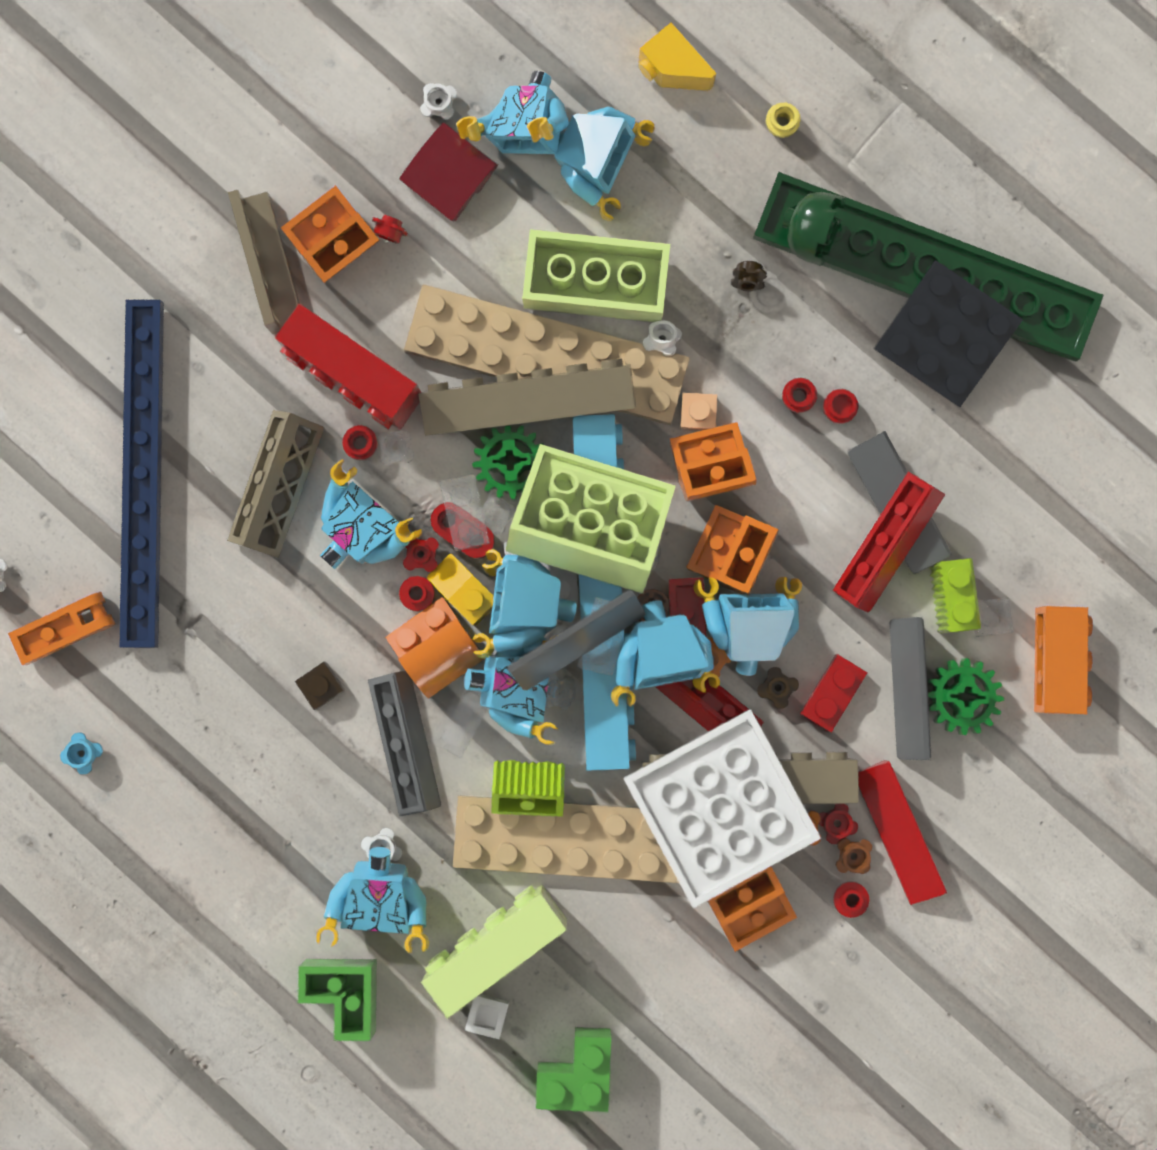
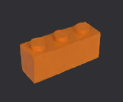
[1034,606,1093,714]

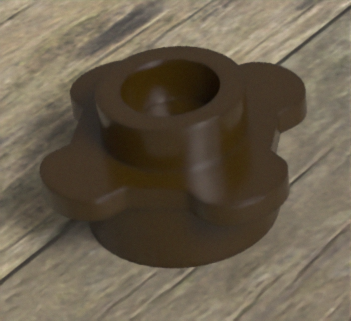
[731,261,767,292]
[757,667,799,709]

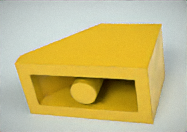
[638,23,716,91]
[426,553,494,627]

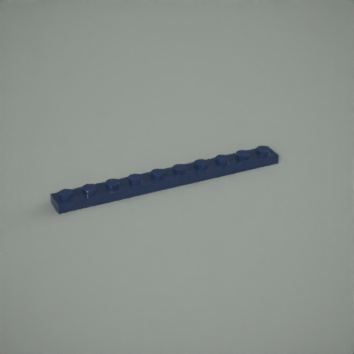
[119,299,164,648]

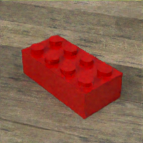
[275,303,422,430]

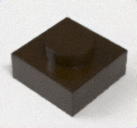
[295,662,345,710]

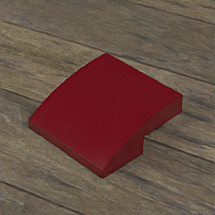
[399,122,498,221]

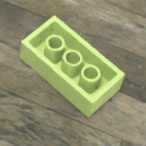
[522,229,670,322]
[421,885,567,1018]

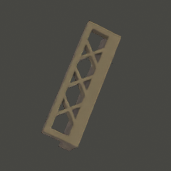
[228,189,299,335]
[227,410,324,558]

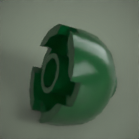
[782,192,845,266]

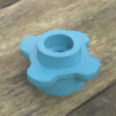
[60,732,103,774]

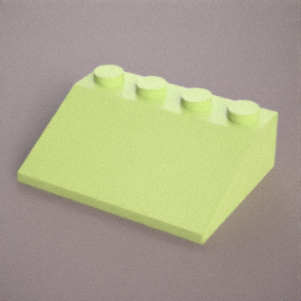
[506,444,676,594]

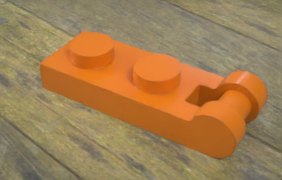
[8,592,116,665]

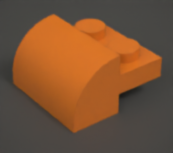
[281,185,379,284]
[670,422,757,502]
[686,505,779,595]
[385,597,486,699]
[708,866,797,952]

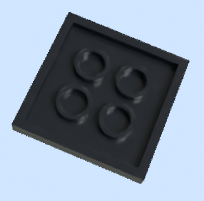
[873,260,1023,407]

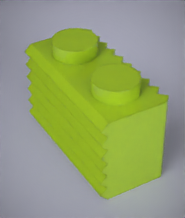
[929,558,981,634]
[491,760,565,817]

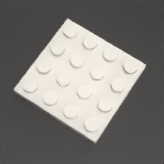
[623,710,821,908]

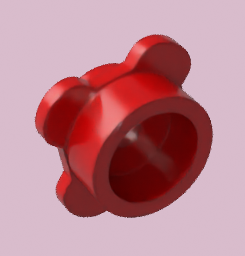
[372,215,408,244]
[403,537,439,572]
[818,803,858,844]

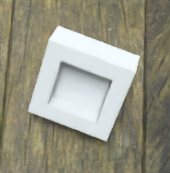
[465,994,509,1039]

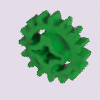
[472,425,544,501]
[927,658,1004,735]

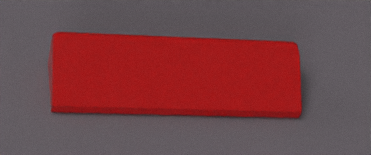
[832,471,945,612]
[654,678,764,732]
[858,760,947,905]

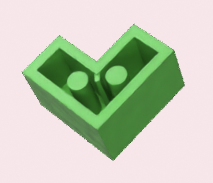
[298,959,377,1041]
[536,1027,611,1112]

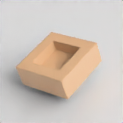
[680,393,717,431]

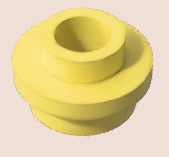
[766,103,801,138]

